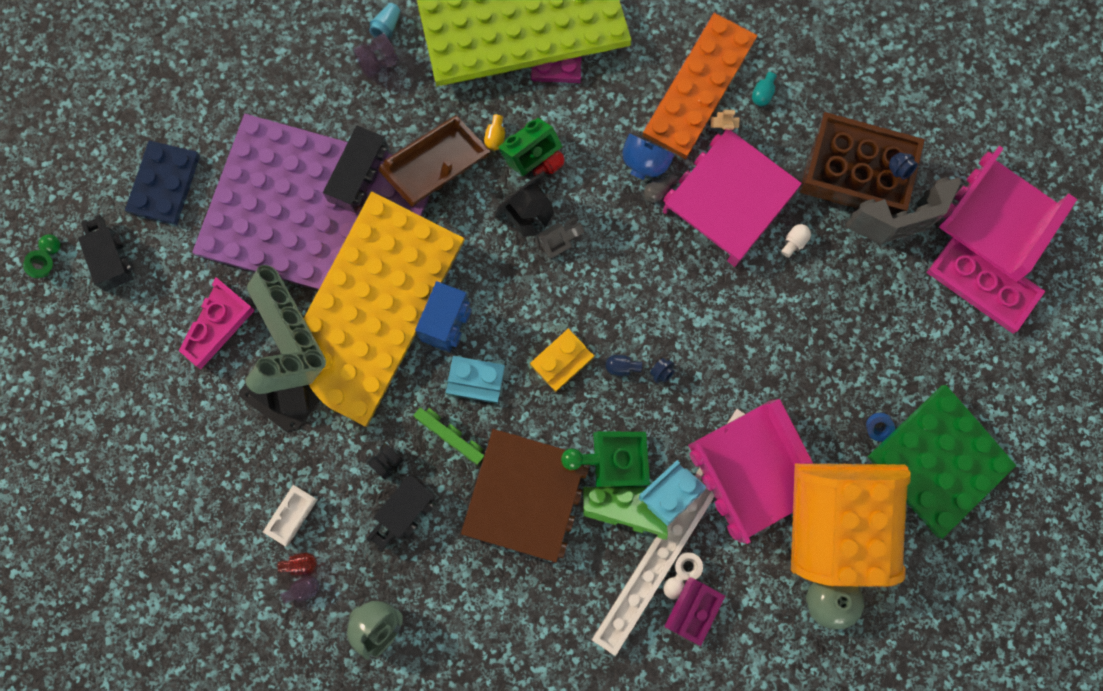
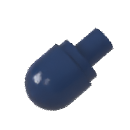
[605,355,643,376]

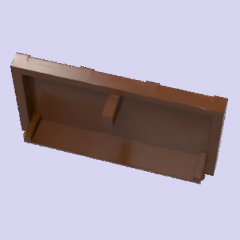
[379,115,490,207]

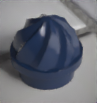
[889,152,918,180]

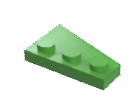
[583,487,668,540]

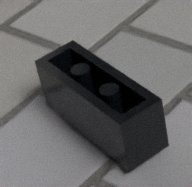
[323,125,389,213]

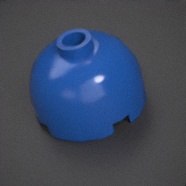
[622,133,675,180]

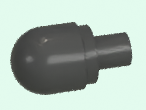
[644,174,678,203]

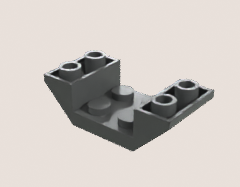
[846,177,961,244]

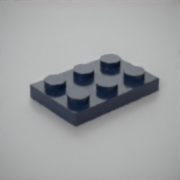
[125,140,200,225]

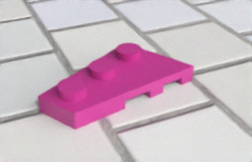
[179,277,255,369]

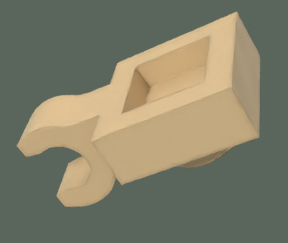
[710,110,739,130]

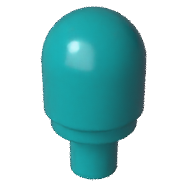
[752,72,777,106]

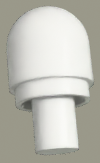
[781,224,811,258]

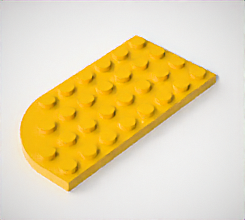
[303,191,465,427]

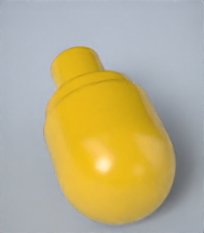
[484,115,506,151]

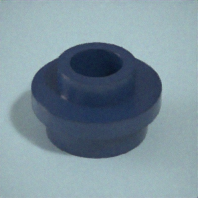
[650,358,675,383]

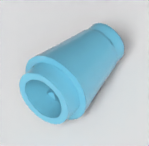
[369,3,401,41]

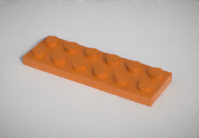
[642,13,758,159]

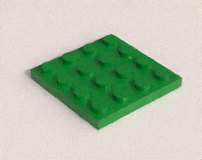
[867,385,1016,539]

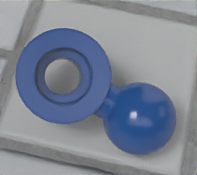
[866,413,895,442]

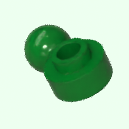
[23,234,61,278]

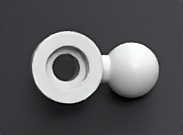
[663,552,703,600]

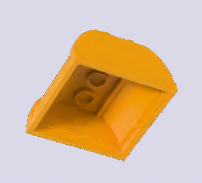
[791,464,911,586]

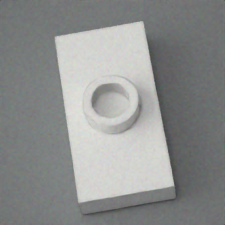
[263,485,318,547]

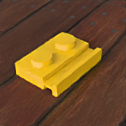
[530,328,594,392]

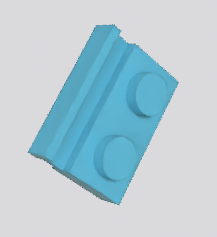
[445,356,505,404]
[639,460,706,526]

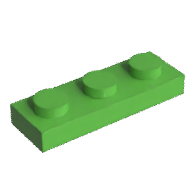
[413,408,484,467]

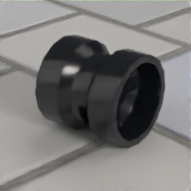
[366,442,404,480]

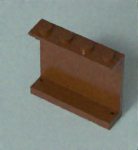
[461,429,590,563]

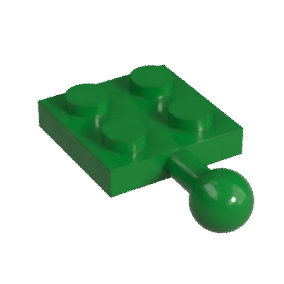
[561,431,650,487]

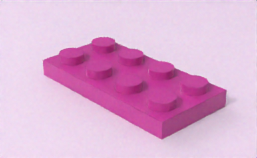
[926,237,1045,334]

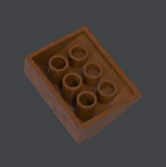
[799,112,925,216]

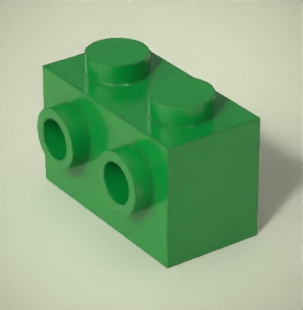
[498,118,563,176]

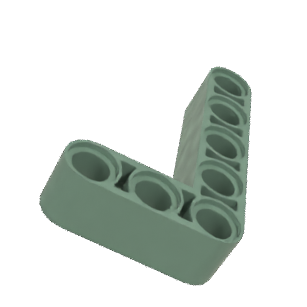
[245,265,326,394]

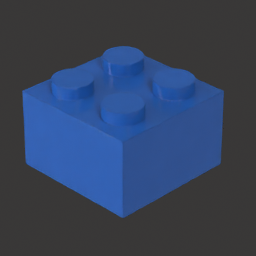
[415,281,472,353]

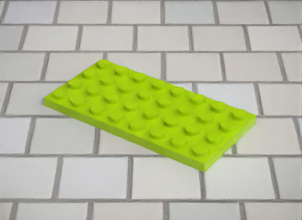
[417,0,631,87]

